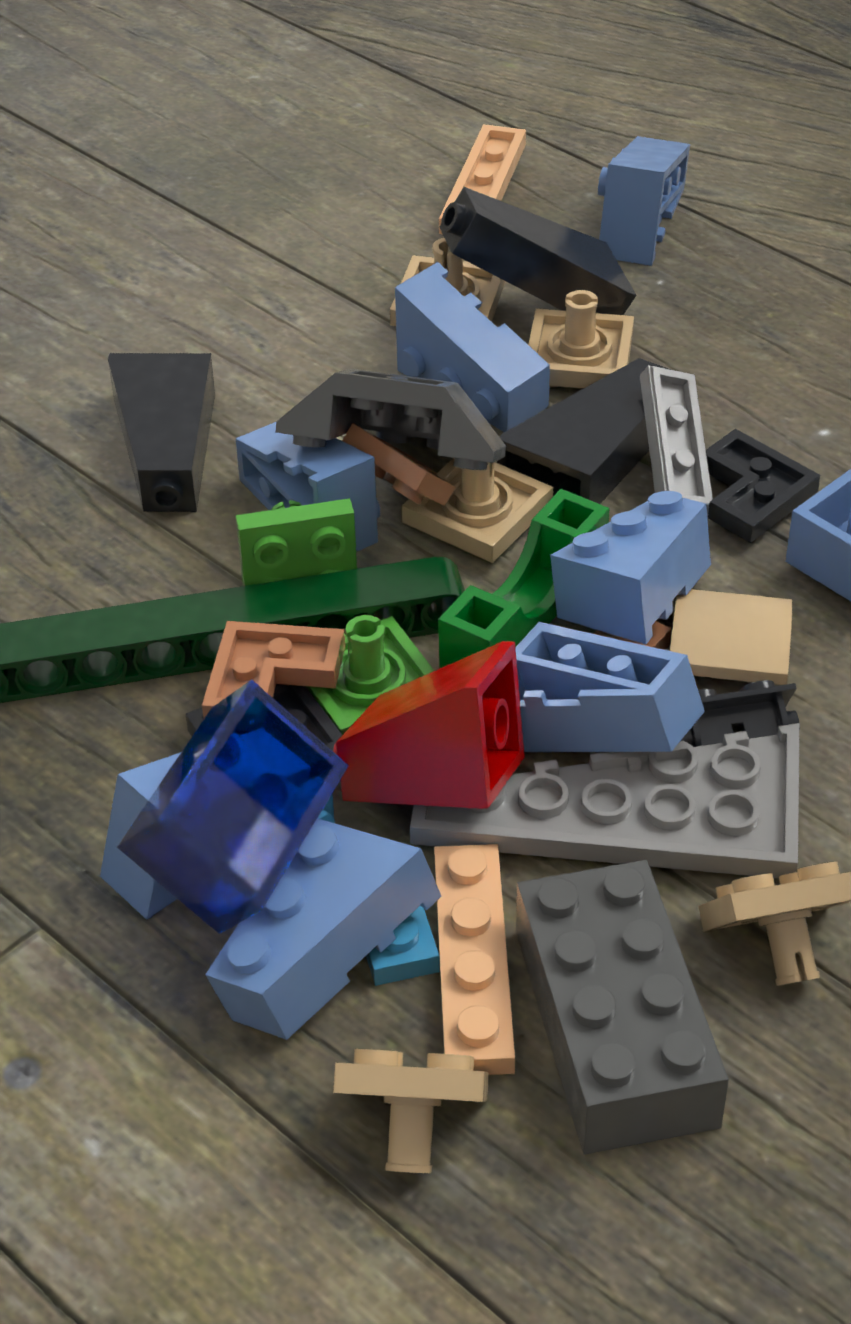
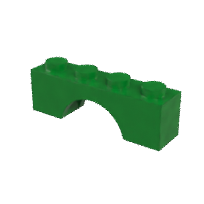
[438,489,610,669]

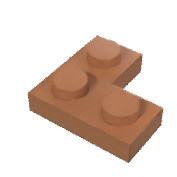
[342,423,456,506]
[202,621,346,727]

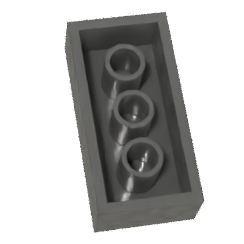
[516,860,729,1155]

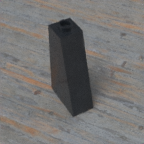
[439,187,637,315]
[108,353,215,512]
[497,358,671,504]

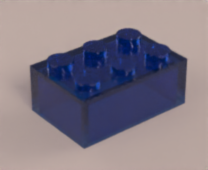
[117,679,349,934]

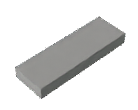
[640,365,713,516]

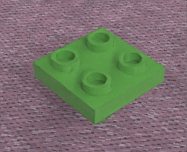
[236,498,357,586]
[306,615,435,735]

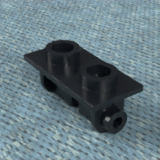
[681,680,800,747]

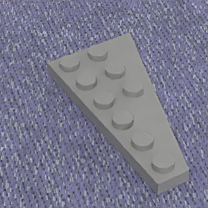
[410,723,800,878]

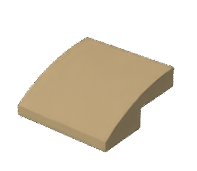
[670,589,792,685]

